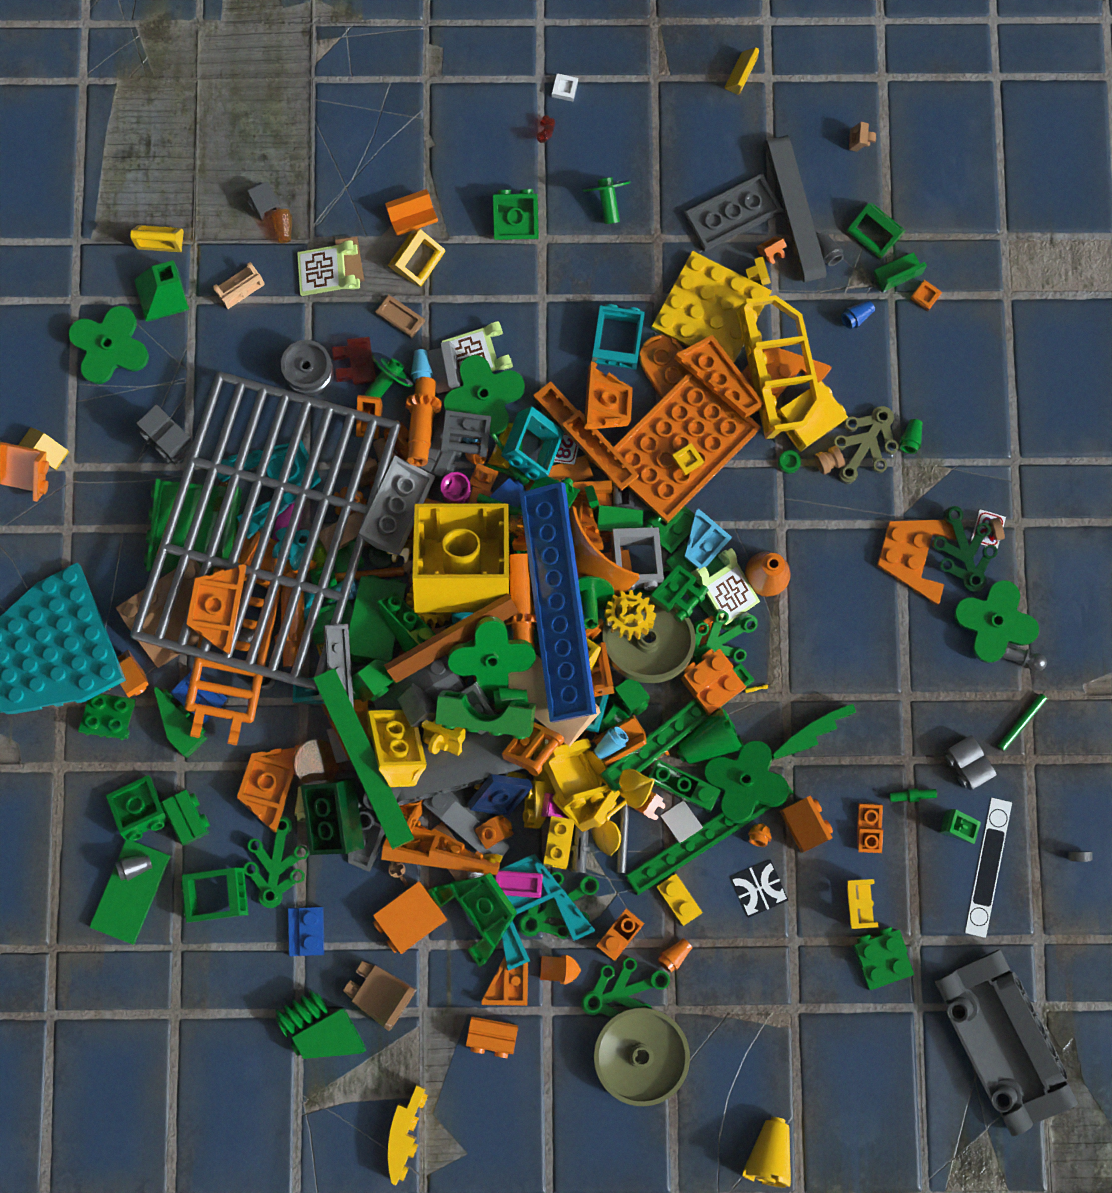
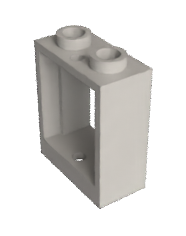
[610,527,664,591]

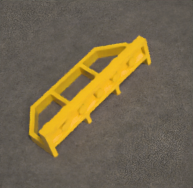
[737,295,822,439]

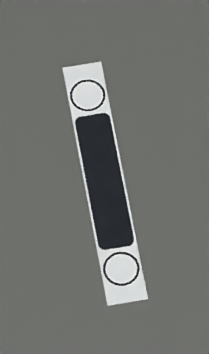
[965,798,1012,938]

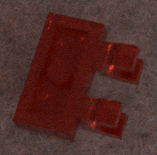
[332,337,376,385]

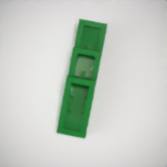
[772,704,856,761]

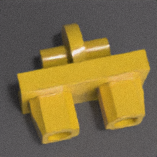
[422,719,465,756]

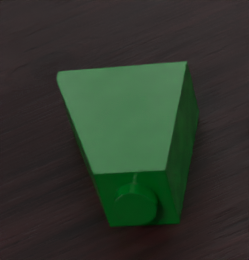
[291,1008,367,1059]

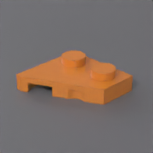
[481,957,528,1006]

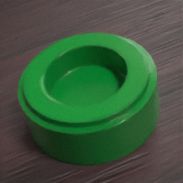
[778,450,801,474]

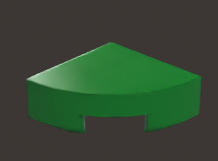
[584,485,599,509]

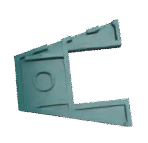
[211,440,322,539]
[492,854,595,971]

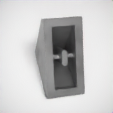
[397,683,437,727]

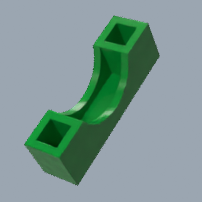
[435,690,536,739]

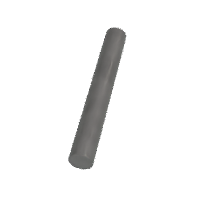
[616,802,629,873]

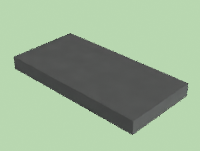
[684,173,783,251]

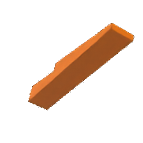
[533,381,639,491]

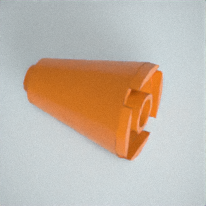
[745,551,790,597]

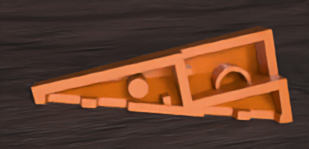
[381,820,500,875]

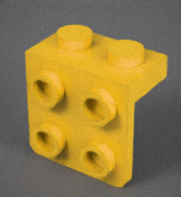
[553,789,620,832]

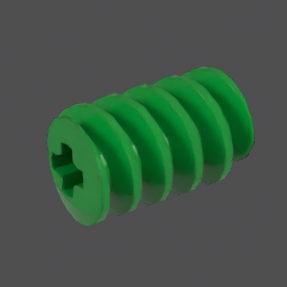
[275,989,329,1038]

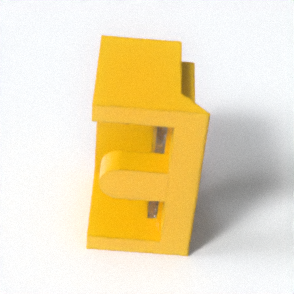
[847,879,878,929]

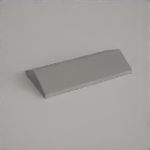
[358,456,435,555]

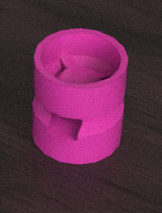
[441,472,471,504]

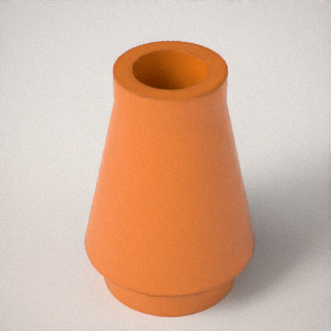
[658,938,692,973]

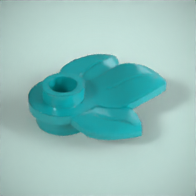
[272,527,310,571]

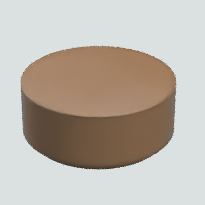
[989,517,1005,541]

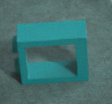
[592,304,645,370]
[501,406,565,481]

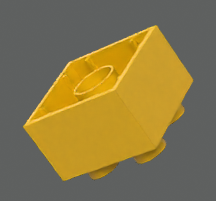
[412,504,509,613]

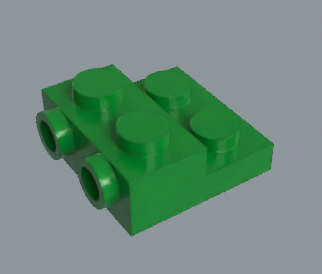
[493,189,539,240]
[106,775,169,841]
[852,927,914,990]

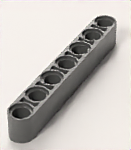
[765,135,826,283]

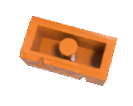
[466,1017,518,1058]

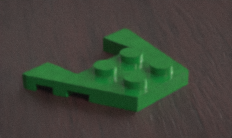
[428,873,517,967]

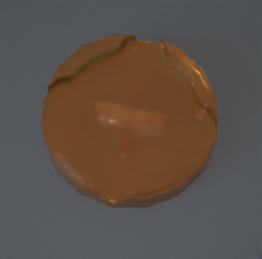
[292,739,339,783]

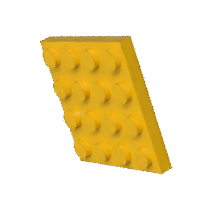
[651,251,772,363]

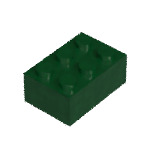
[301,778,364,855]

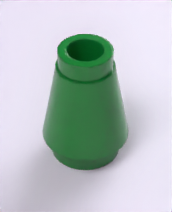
[899,419,923,454]
[494,688,528,711]

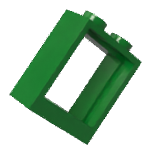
[181,868,248,923]

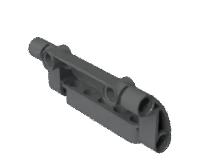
[366,728,524,810]
[934,949,1078,1136]

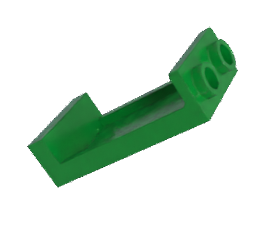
[349,575,407,664]

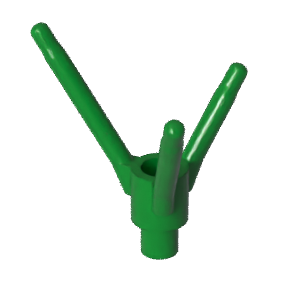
[486,433,530,486]

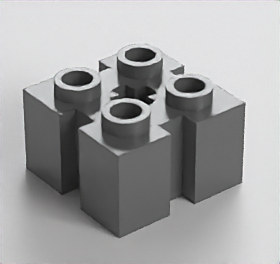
[136,404,193,466]

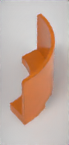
[569,506,640,597]

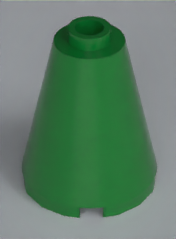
[677,707,744,764]

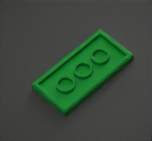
[89,840,171,945]

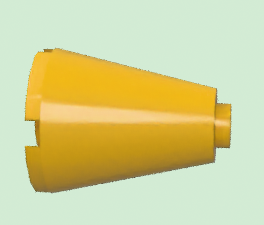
[742,1117,791,1188]

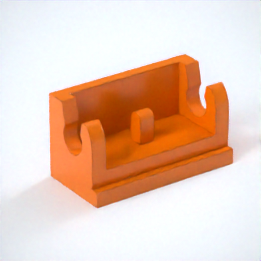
[588,642,614,697]

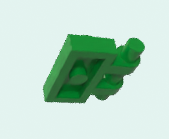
[644,506,695,555]
[650,565,709,622]

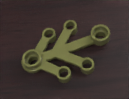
[833,406,899,484]

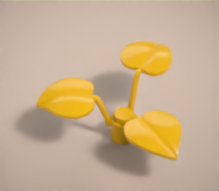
[585,750,655,856]

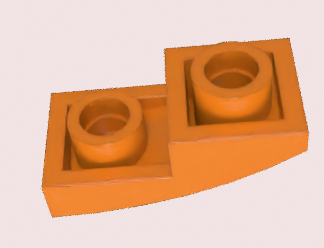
[857,803,883,853]

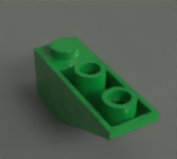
[377,592,436,653]
[154,687,208,758]
[649,759,721,813]

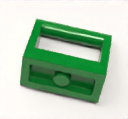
[847,203,906,259]

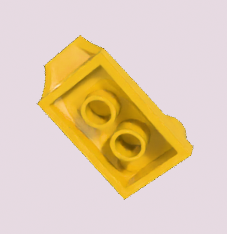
[367,710,427,787]

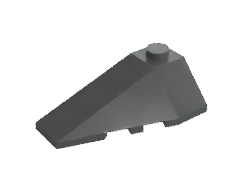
[373,654,467,710]
[348,774,386,872]
[422,786,510,856]

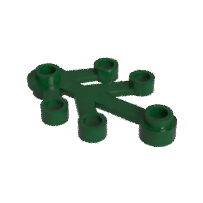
[932,506,998,592]

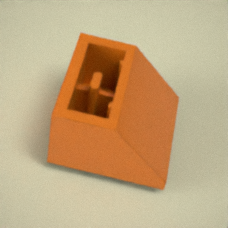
[780,795,833,853]

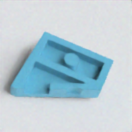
[684,509,732,569]

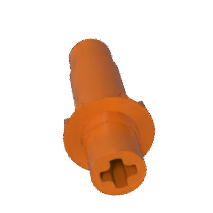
[405,377,442,467]
[504,554,537,648]
[275,573,312,667]

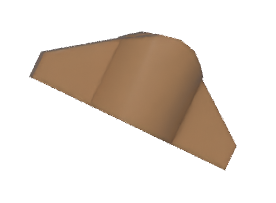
[388,861,409,887]

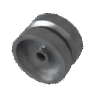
[281,340,334,396]

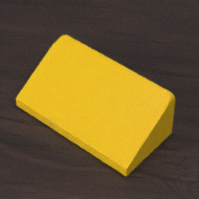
[725,47,759,95]

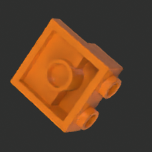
[681,649,746,716]

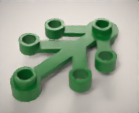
[687,609,758,666]
[244,817,309,908]
[518,872,599,939]
[581,958,670,1018]

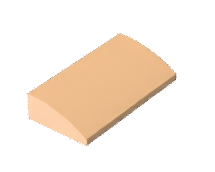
[508,654,600,747]

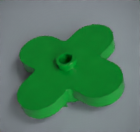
[69,306,149,384]
[444,355,525,435]
[954,580,1039,663]
[447,616,536,698]
[705,741,789,823]

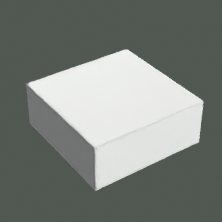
[552,74,578,102]

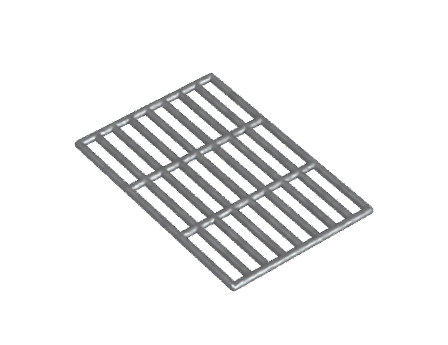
[130,372,401,691]

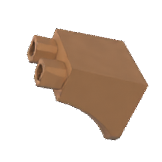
[343,961,417,1031]

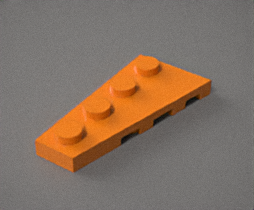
[674,335,764,418]

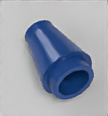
[841,300,875,329]

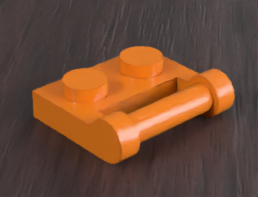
[502,722,564,776]

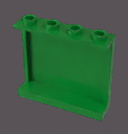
[144,479,242,576]

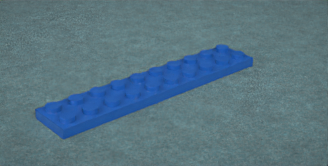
[520,482,597,723]

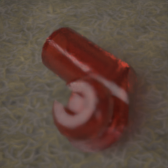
[537,115,556,143]

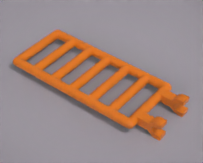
[184,567,282,745]

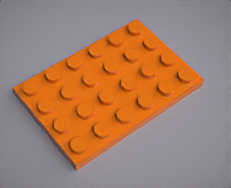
[614,372,761,524]

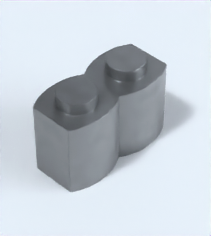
[945,735,997,790]

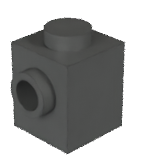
[247,181,282,221]

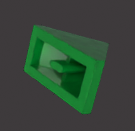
[939,809,981,844]

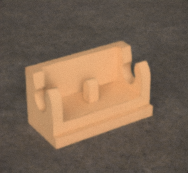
[213,262,265,309]

